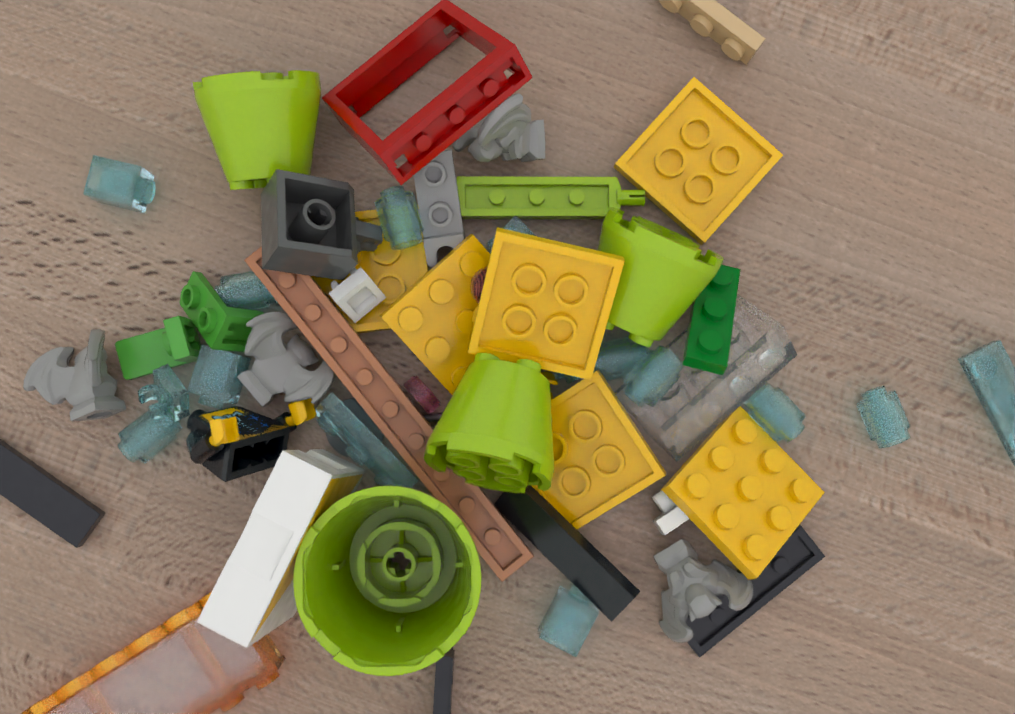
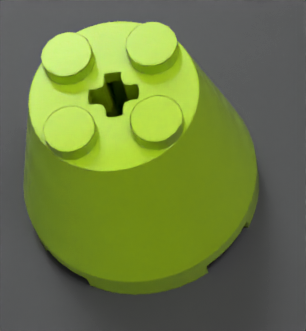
[193,70,321,190]
[598,207,724,347]
[424,353,554,493]

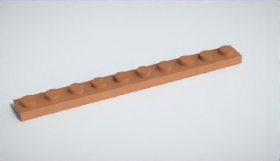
[244,246,534,582]

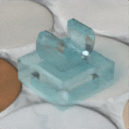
[138,364,190,422]

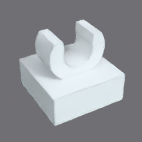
[329,267,386,323]
[652,490,689,535]

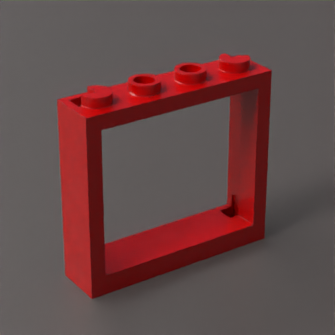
[322,0,533,185]

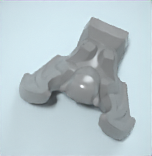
[452,93,545,162]
[237,312,335,407]
[23,329,126,421]
[653,539,753,643]

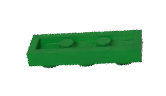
[682,264,741,375]

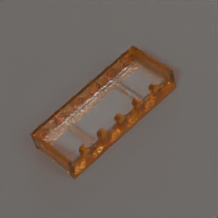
[20,591,286,714]

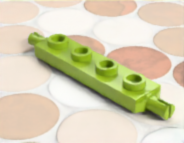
[456,176,645,219]

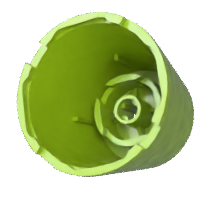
[293,485,482,676]

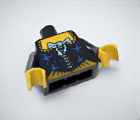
[186,398,316,482]

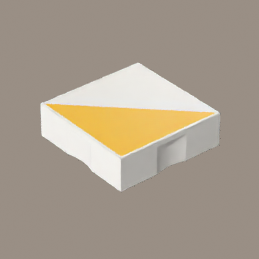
[197,449,366,648]

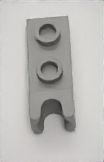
[414,148,465,267]

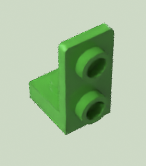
[180,271,263,352]
[115,316,205,380]

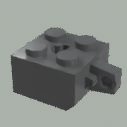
[261,169,383,280]

